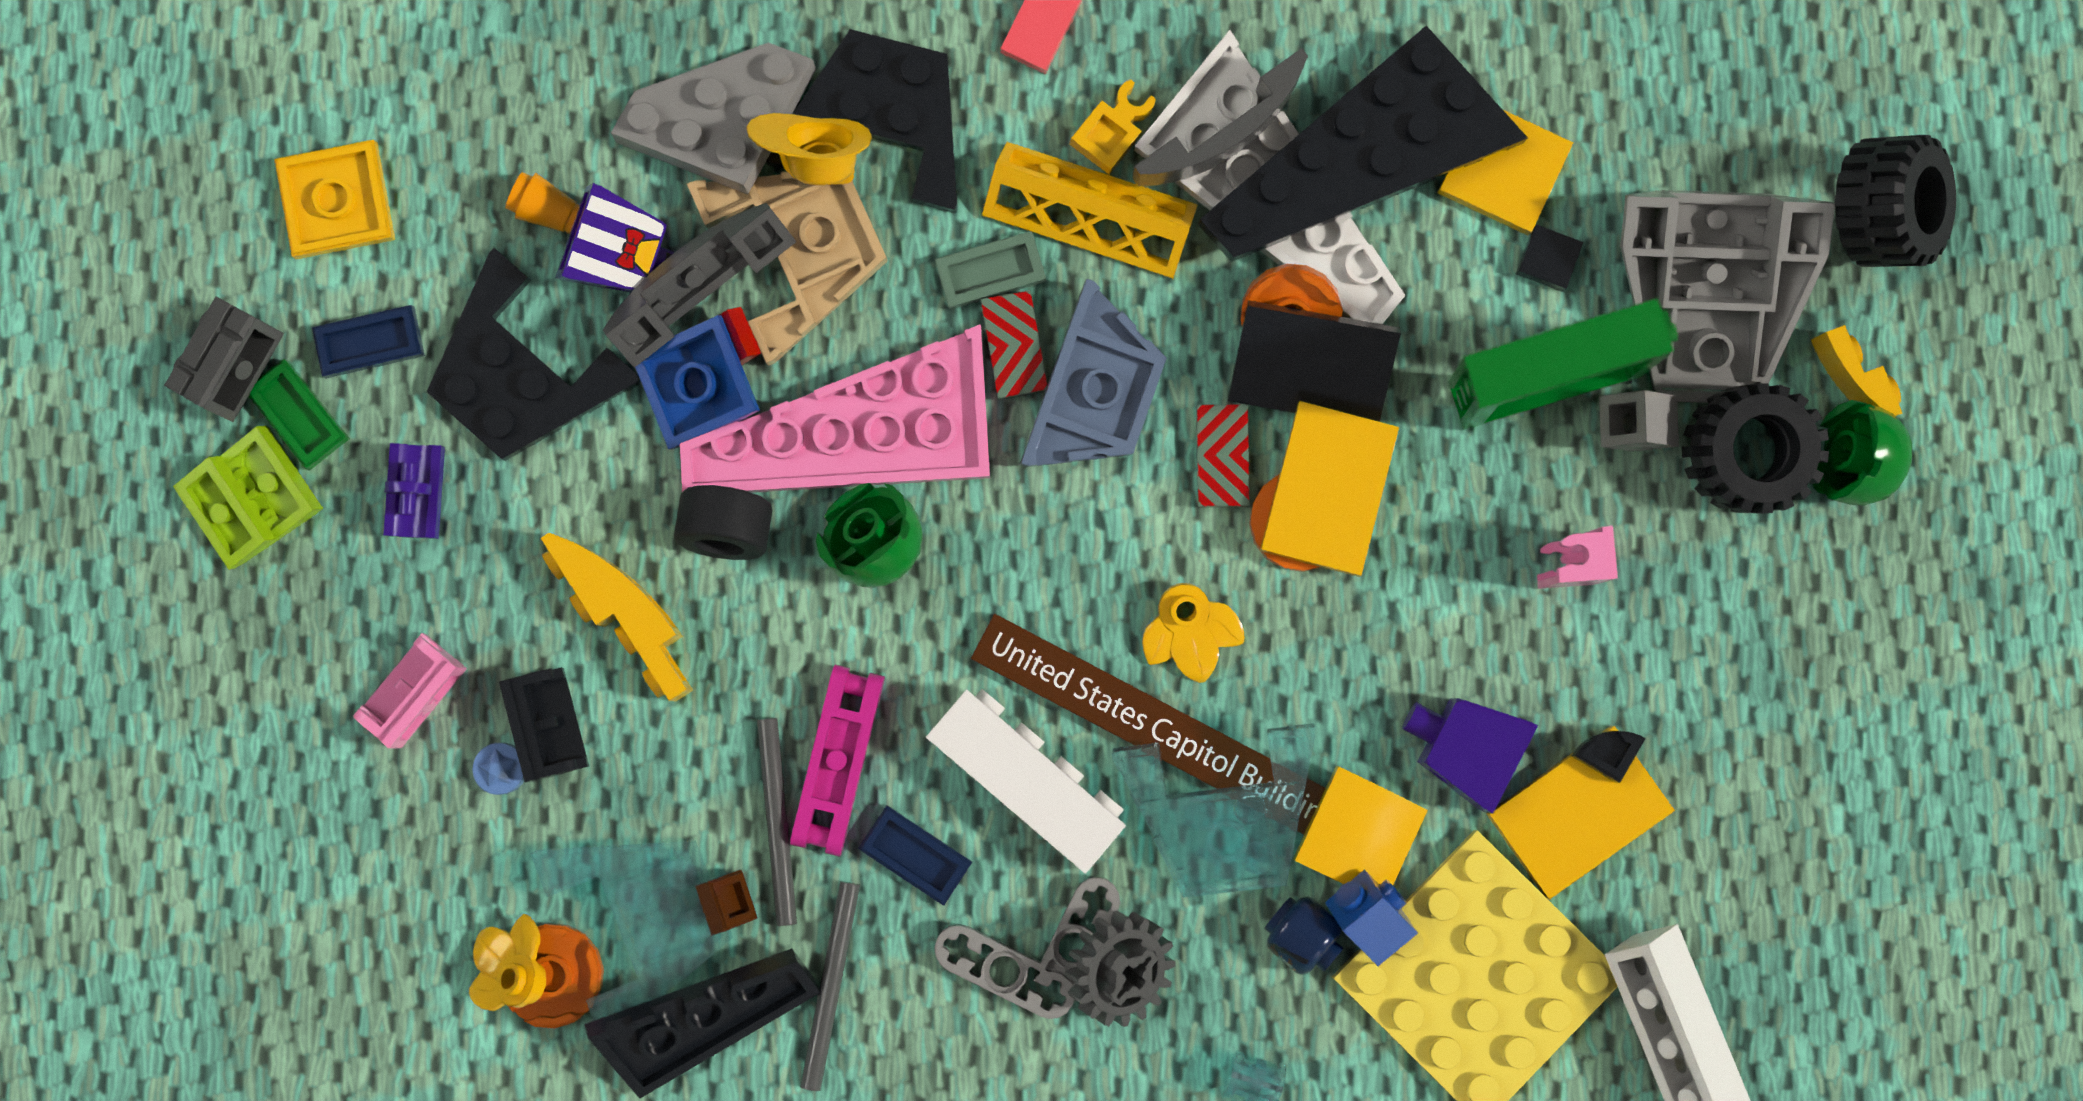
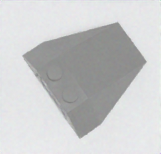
[1620,190,1835,403]

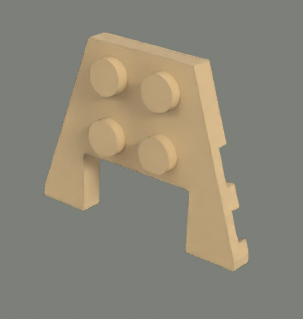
[687,172,888,366]

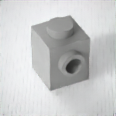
[1599,390,1679,451]

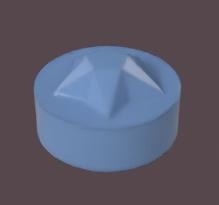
[473,743,524,795]

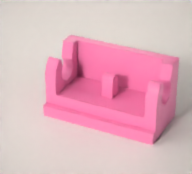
[1537,526,1618,589]
[353,633,467,749]

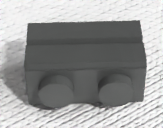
[164,296,284,422]

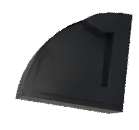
[1571,731,1646,783]

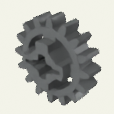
[1065,911,1176,1027]

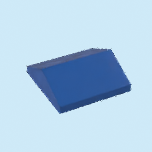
[635,315,760,450]

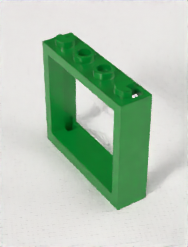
[1448,298,1678,430]

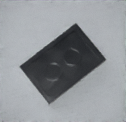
[1228,300,1401,422]

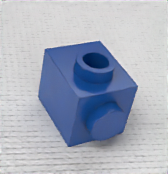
[1325,869,1418,966]

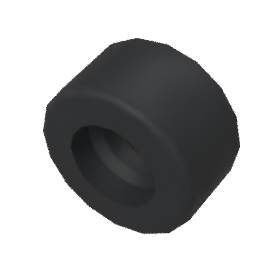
[674,485,772,560]

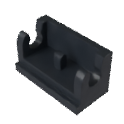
[499,667,589,782]

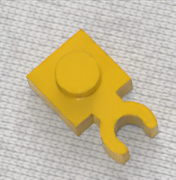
[1069,79,1156,175]

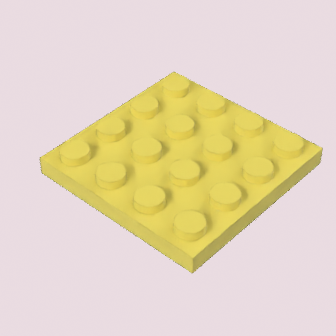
[1332,830,1618,1101]

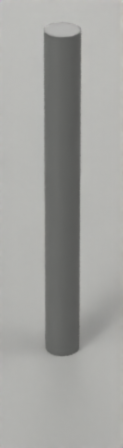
[757,718,797,926]
[800,881,860,1091]

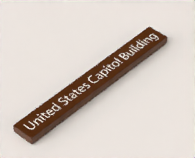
[970,613,1326,835]

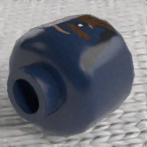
[1264,897,1344,975]

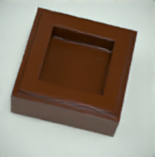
[695,870,757,936]

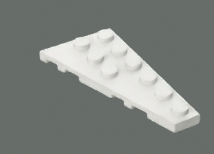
[1134,30,1405,324]

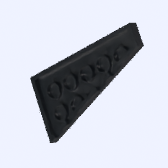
[1198,25,1528,262]

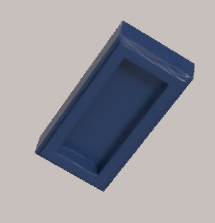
[312,305,425,378]
[858,805,973,906]

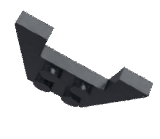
[765,29,958,213]
[427,248,641,461]

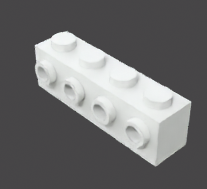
[926,689,1126,874]
[1605,924,1750,1101]

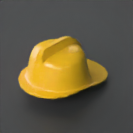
[746,113,872,185]

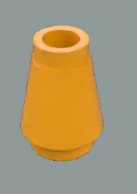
[505,172,580,234]

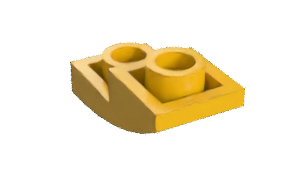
[1811,325,1903,416]

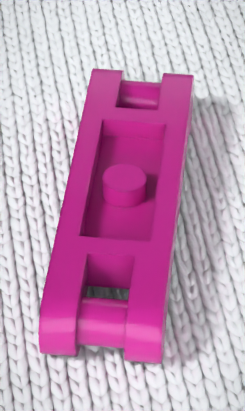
[790,664,885,857]

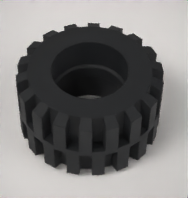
[1835,135,1956,267]
[1681,383,1829,513]

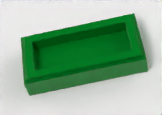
[249,359,350,470]

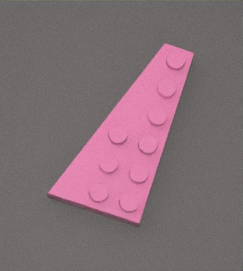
[680,324,990,493]

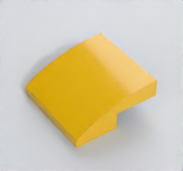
[1292,766,1428,885]

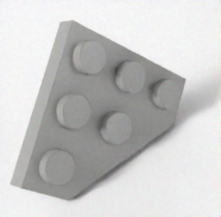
[611,42,816,194]

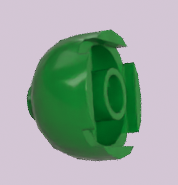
[1812,400,1912,506]
[816,483,923,588]

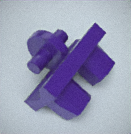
[383,443,445,539]

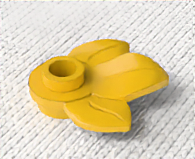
[1142,583,1244,683]
[469,914,546,1011]

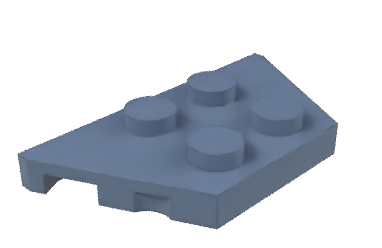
[1019,279,1167,467]

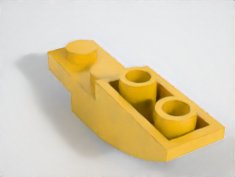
[541,533,693,702]

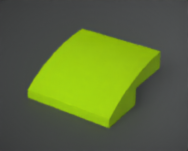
[173,426,323,570]

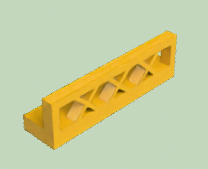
[982,142,1198,278]

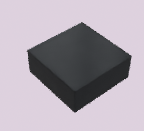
[1516,224,1584,292]

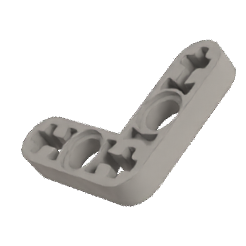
[935,876,1120,1019]

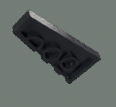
[584,949,820,1099]

